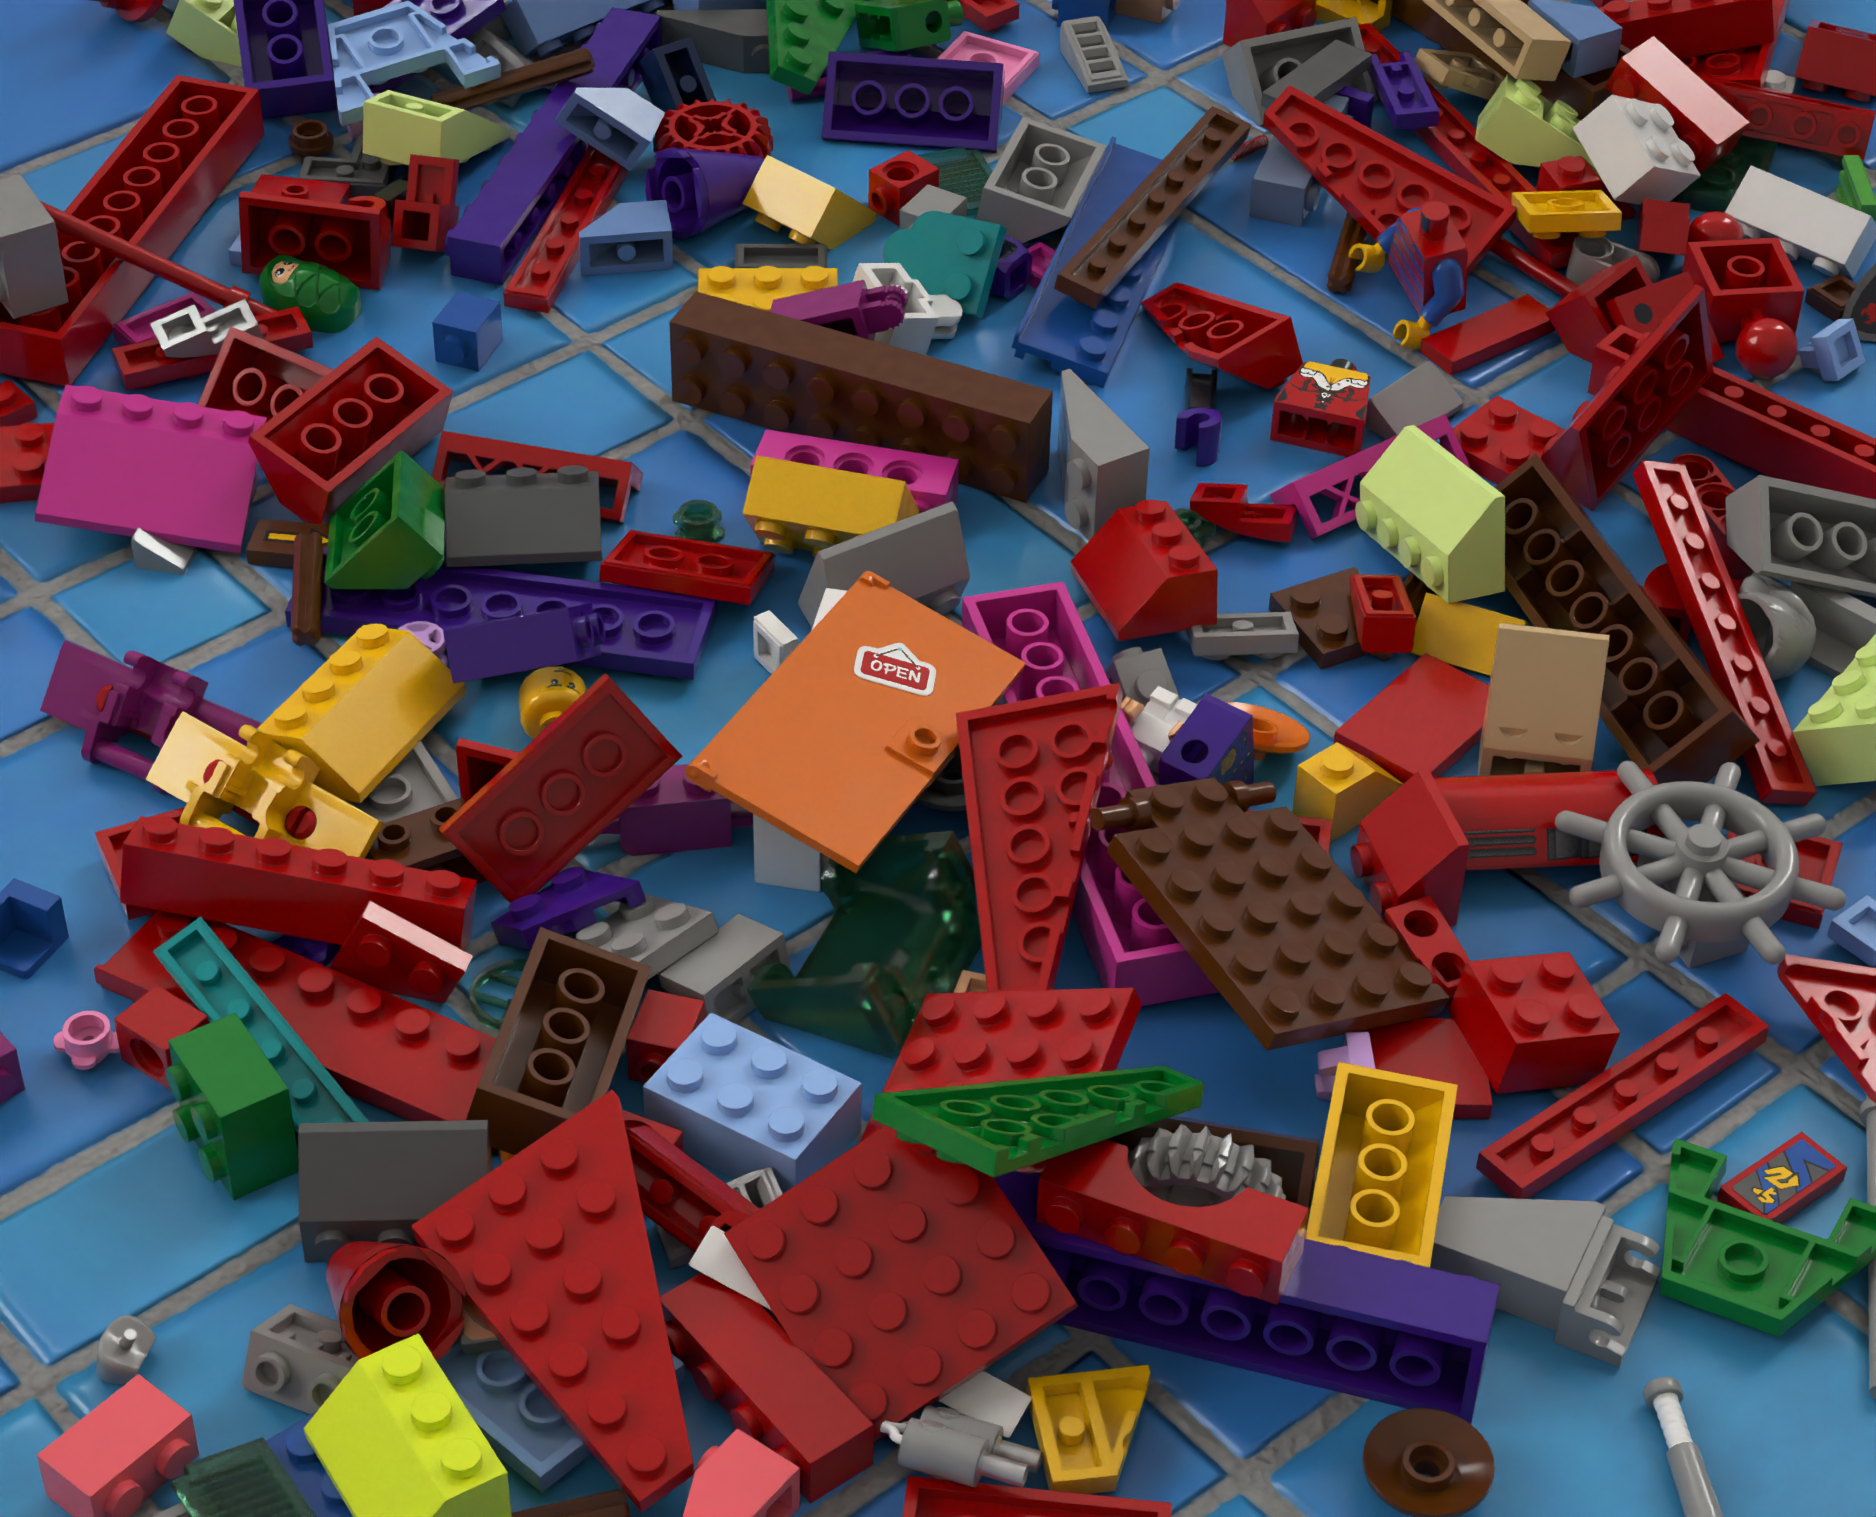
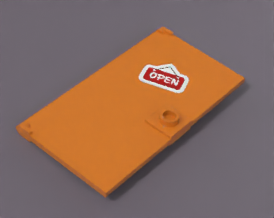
[685,571,1026,873]

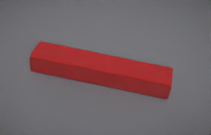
[627,1125,759,1252]

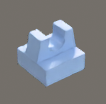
[1798,318,1866,382]

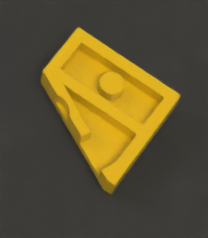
[1026,1365,1151,1494]

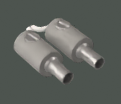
[880,1405,1043,1487]

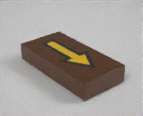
[246,519,329,568]

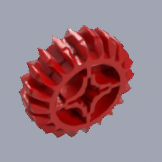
[653,98,773,161]

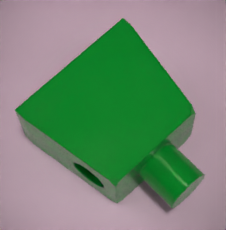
[855,0,964,52]

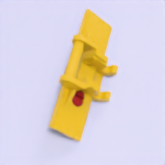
[146,711,383,859]

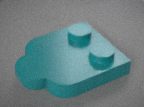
[883,211,1007,319]

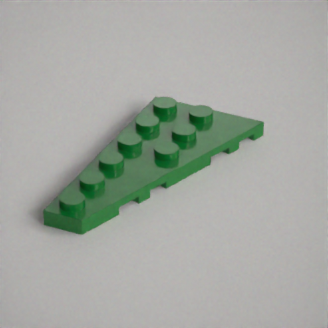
[766,0,866,95]
[872,1066,1204,1178]

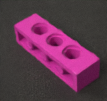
[750,429,959,513]

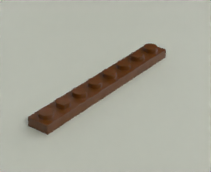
[1054,106,1251,309]

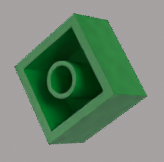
[165,1012,299,1200]

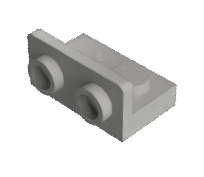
[242,1304,359,1415]

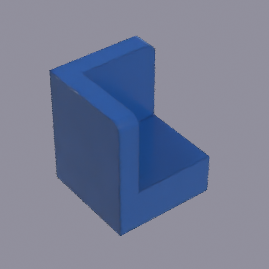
[0,878,69,979]

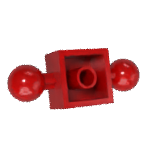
[1682,211,1805,379]

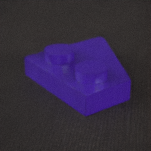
[491,867,647,950]

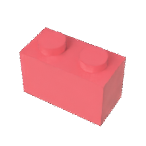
[37,1374,199,1517]

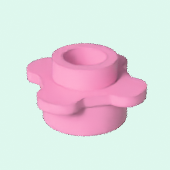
[53,1011,120,1070]

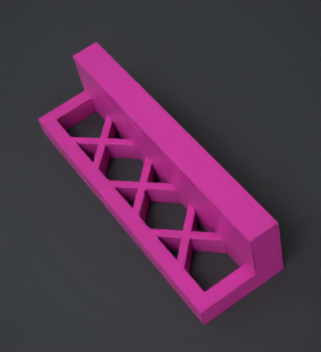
[1270,414,1470,540]

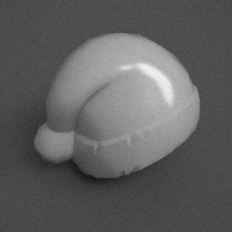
[1738,576,1816,680]

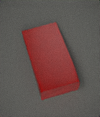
[1349,574,1416,653]

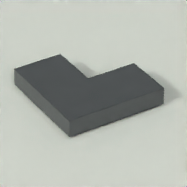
[298,134,398,198]

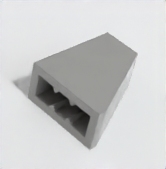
[1430,1196,1607,1331]

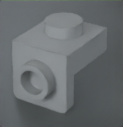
[1105,647,1180,707]

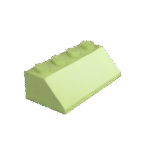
[1355,425,1505,604]

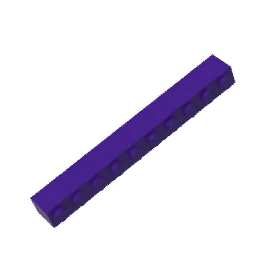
[444,7,662,285]

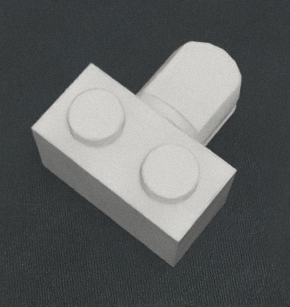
[853,263,963,355]

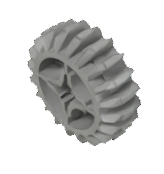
[1128,1124,1286,1207]

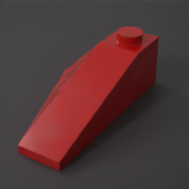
[1141,282,1303,389]

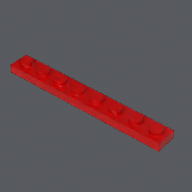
[1632,460,1817,806]

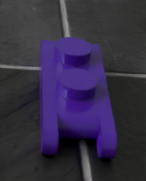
[1367,51,1440,131]

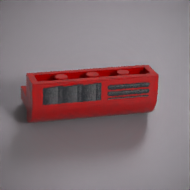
[1434,769,1665,870]

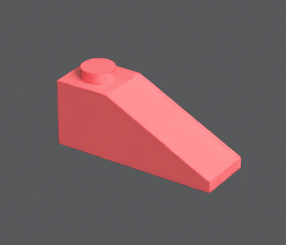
[683,1428,800,1517]

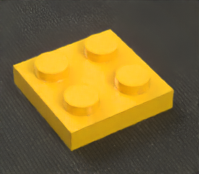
[1511,190,1622,239]

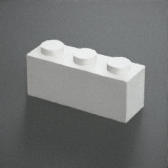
[1725,166,1876,279]

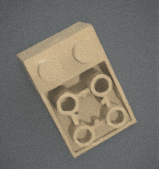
[1478,623,1610,776]

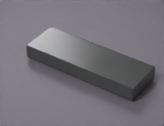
[1261,39,1372,109]

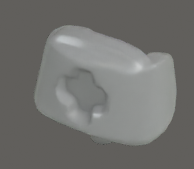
[96,1315,156,1385]

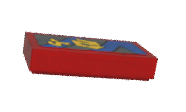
[1717,1131,1847,1224]

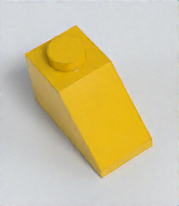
[1292,742,1403,842]

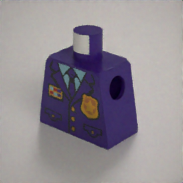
[1158,693,1254,785]

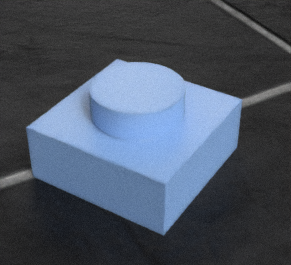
[1827,895,1876,967]

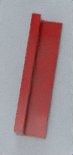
[432,430,643,524]

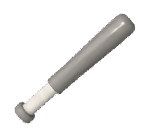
[1643,1377,1724,1517]

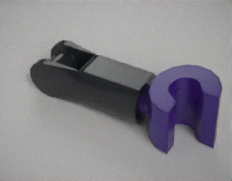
[1174,368,1222,466]

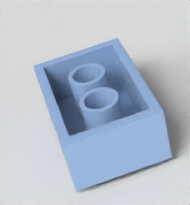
[643,1012,862,1194]

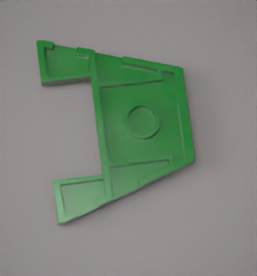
[1660,1138,1876,1337]

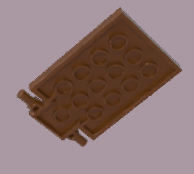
[1090,777,1450,1051]

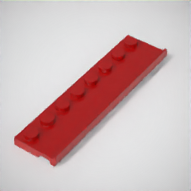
[94,910,496,1155]

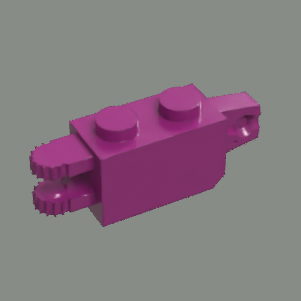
[769,280,908,341]
[600,764,753,856]

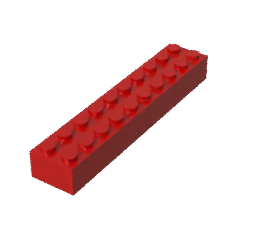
[0,75,264,386]

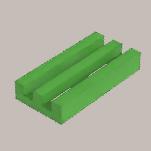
[1835,155,1876,221]

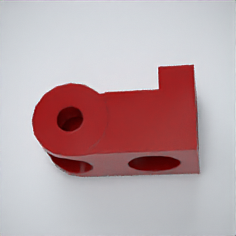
[1383,895,1470,1001]

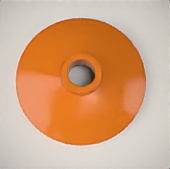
[1226,702,1310,760]

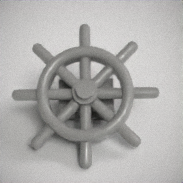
[1555,761,1846,969]

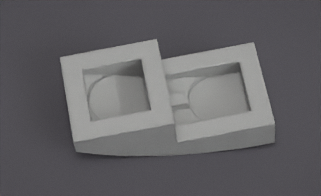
[151,299,265,358]

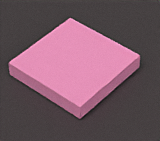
[937,31,1040,104]

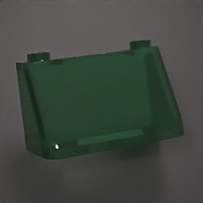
[747,831,982,1059]

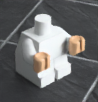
[1121,686,1198,774]

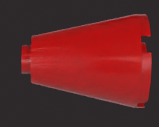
[326,1241,466,1361]

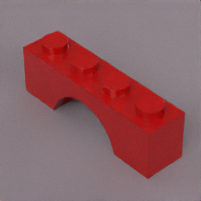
[1036,1139,1309,1305]

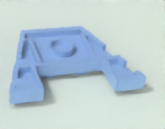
[328,1,501,127]

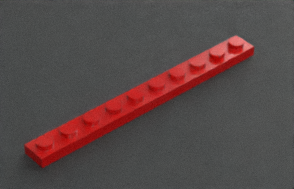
[1359,22,1579,269]

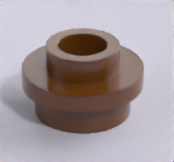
[289,120,334,158]

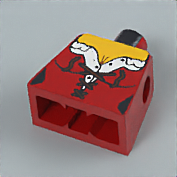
[1270,359,1371,457]

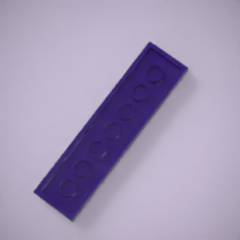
[285,547,717,680]

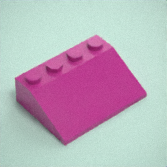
[35,385,267,554]

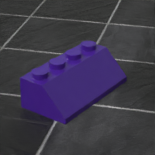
[821,51,1005,152]

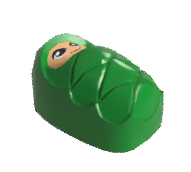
[259,255,362,333]

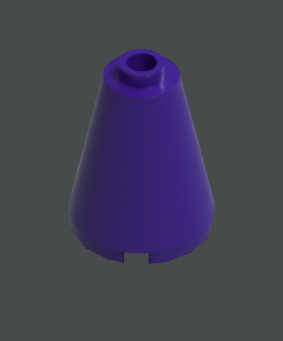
[645,147,764,240]

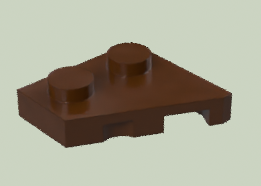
[1269,567,1366,670]

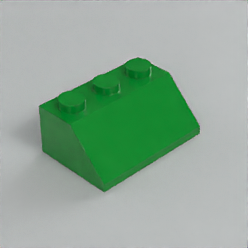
[324,450,445,589]

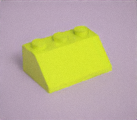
[304,1333,512,1517]

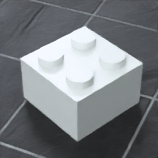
[1572,95,1701,205]

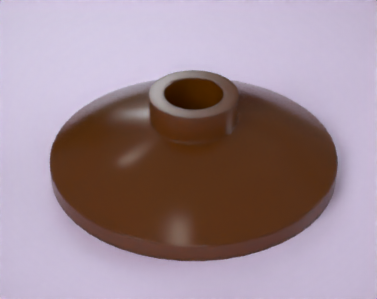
[1362,1408,1495,1517]

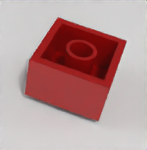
[1448,952,1621,1094]

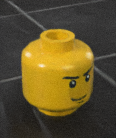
[518,666,587,740]

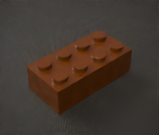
[466,927,652,1155]

